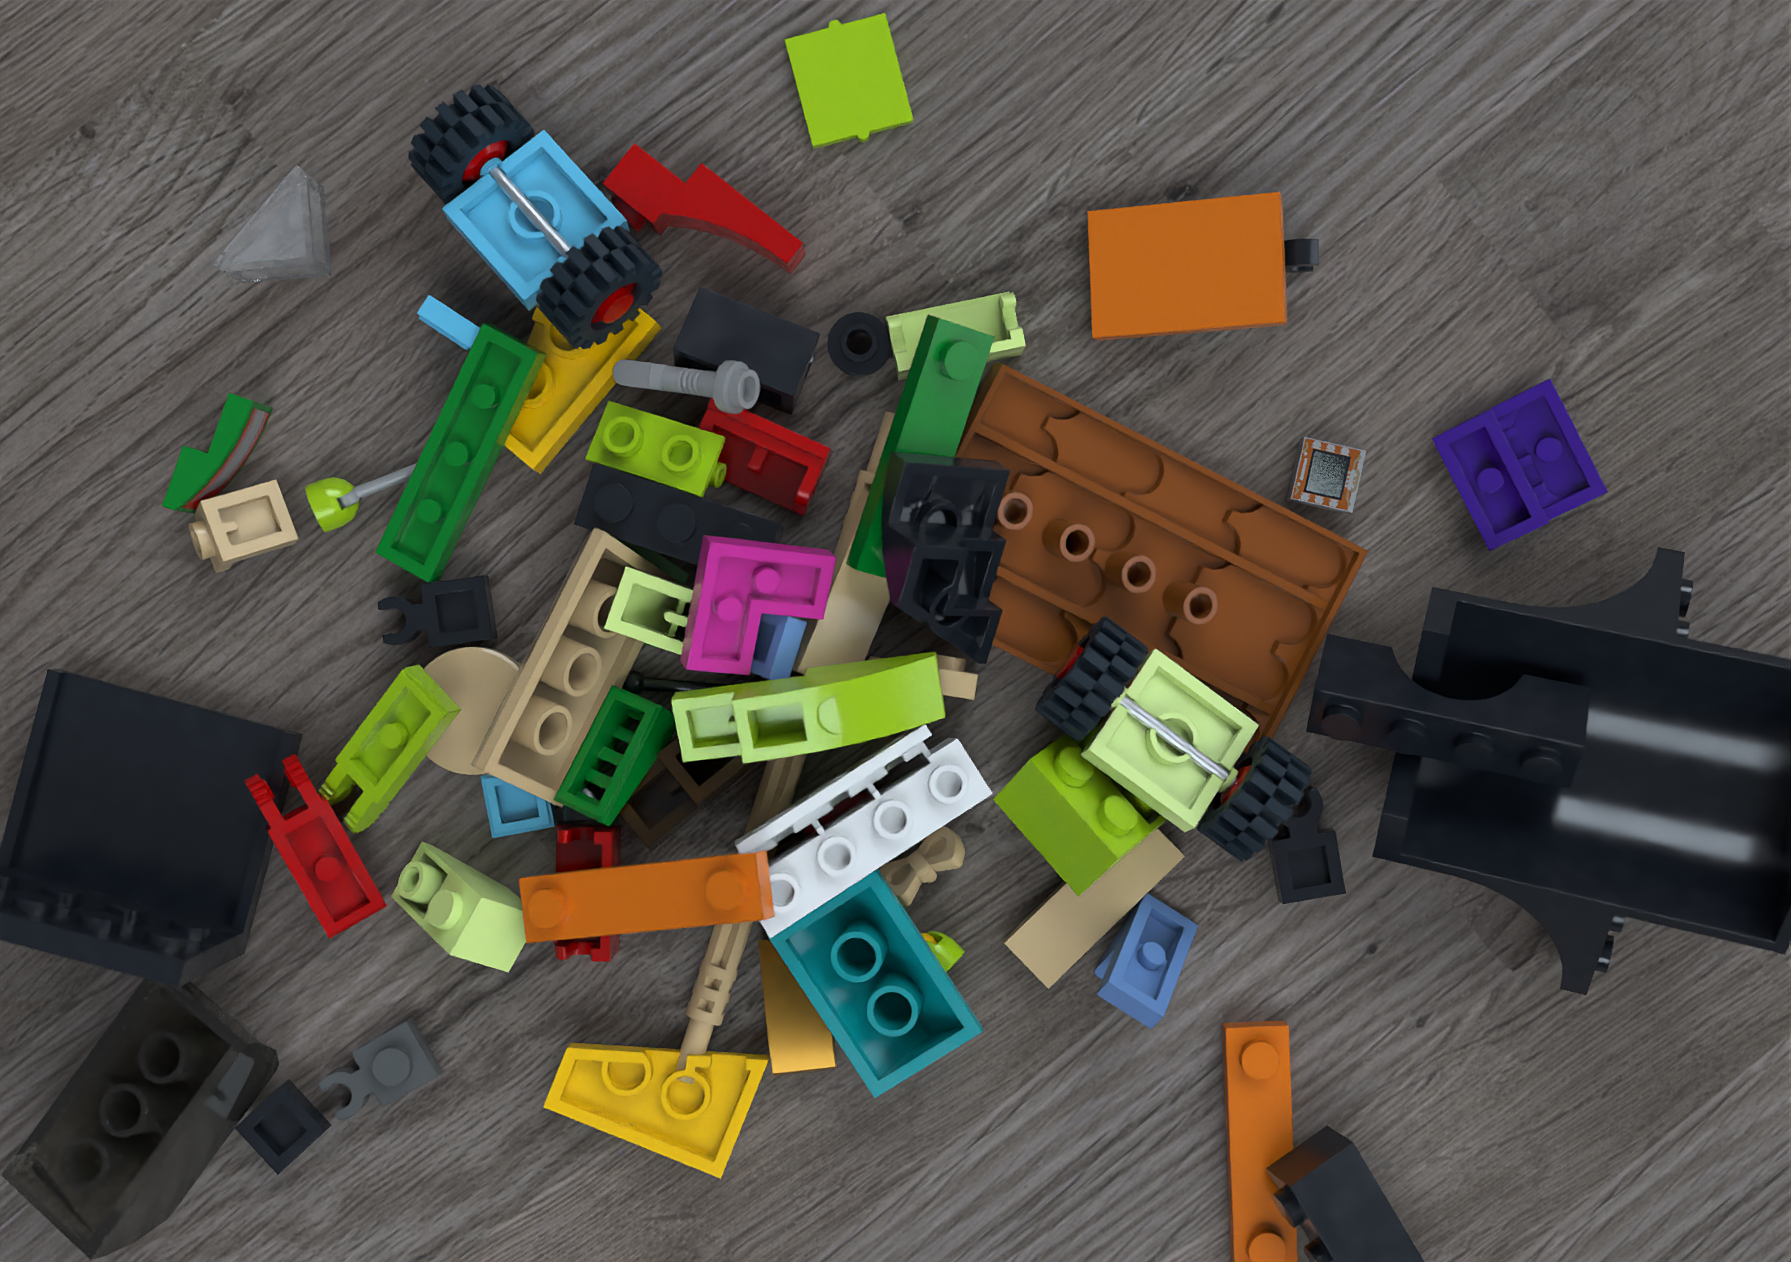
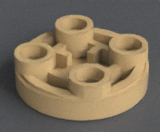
[424,647,521,775]

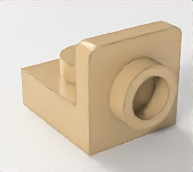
[189,480,299,573]

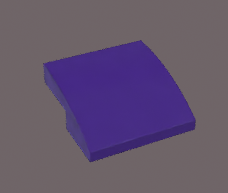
[1432,378,1608,551]

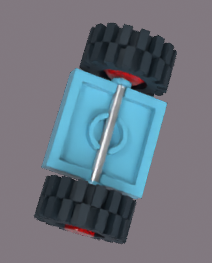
[408,84,662,349]

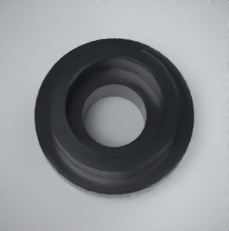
[828,312,891,377]

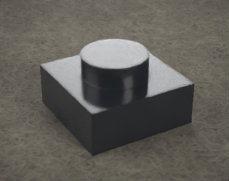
[235,1079,332,1175]

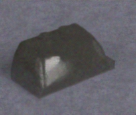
[1,979,280,1260]

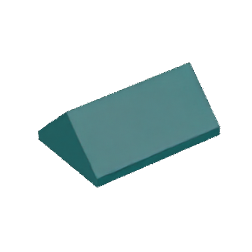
[768,869,983,1098]

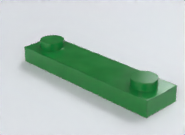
[846,315,994,578]
[375,323,547,583]

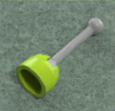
[305,463,417,533]

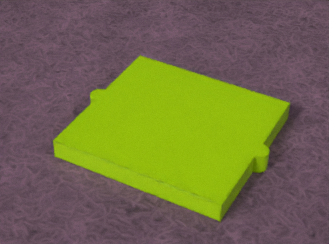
[784,13,914,149]

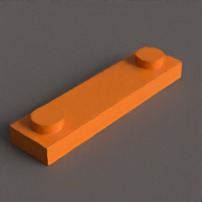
[519,850,775,943]
[1221,1020,1298,1262]

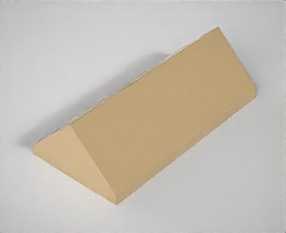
[471,528,675,808]

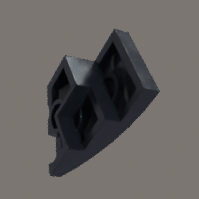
[881,452,1010,664]

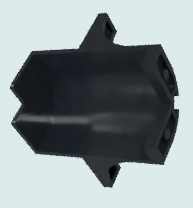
[1372,547,1791,995]

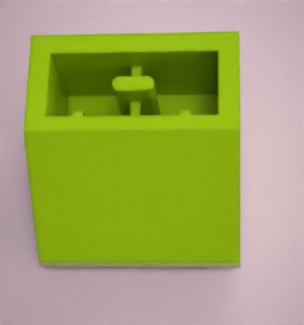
[993,713,1168,897]

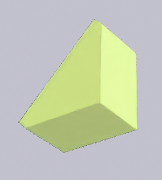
[604,566,694,655]

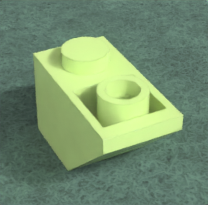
[391,842,526,973]

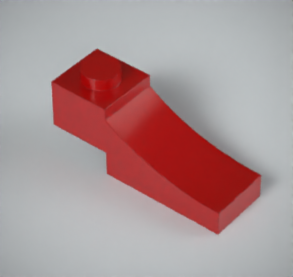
[602,143,806,274]

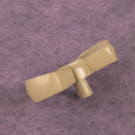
[879,826,965,906]

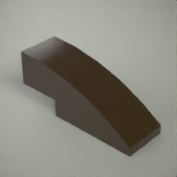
[619,675,764,852]

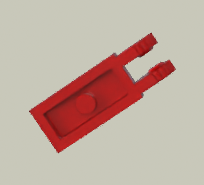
[244,754,387,939]

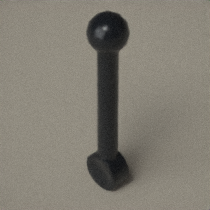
[622,670,748,695]

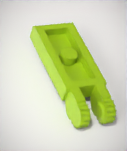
[318,665,461,834]

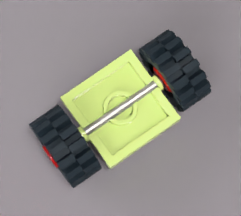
[1035,615,1312,862]

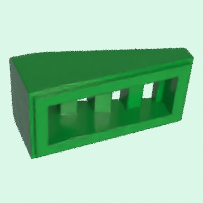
[553,685,676,827]

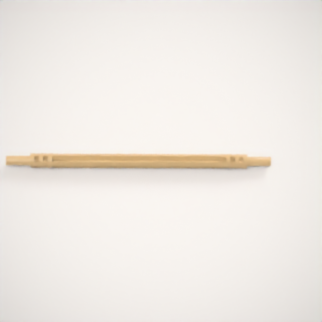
[675,412,895,1084]

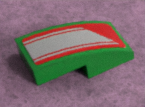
[162,393,273,514]

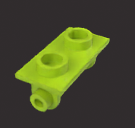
[585,401,727,498]

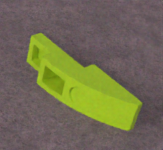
[671,652,946,763]

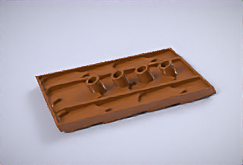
[955,363,1368,767]

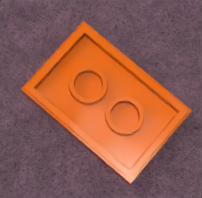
[1087,192,1287,341]

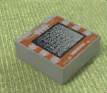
[1286,437,1366,514]

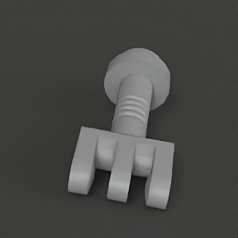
[613,359,760,414]

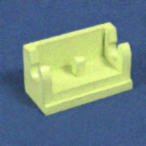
[886,292,1026,380]

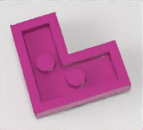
[680,535,836,675]

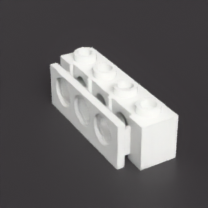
[735,724,993,938]

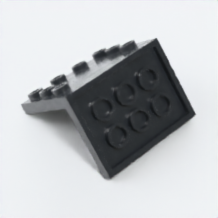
[0,669,303,988]

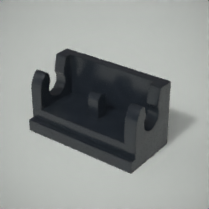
[673,286,820,415]

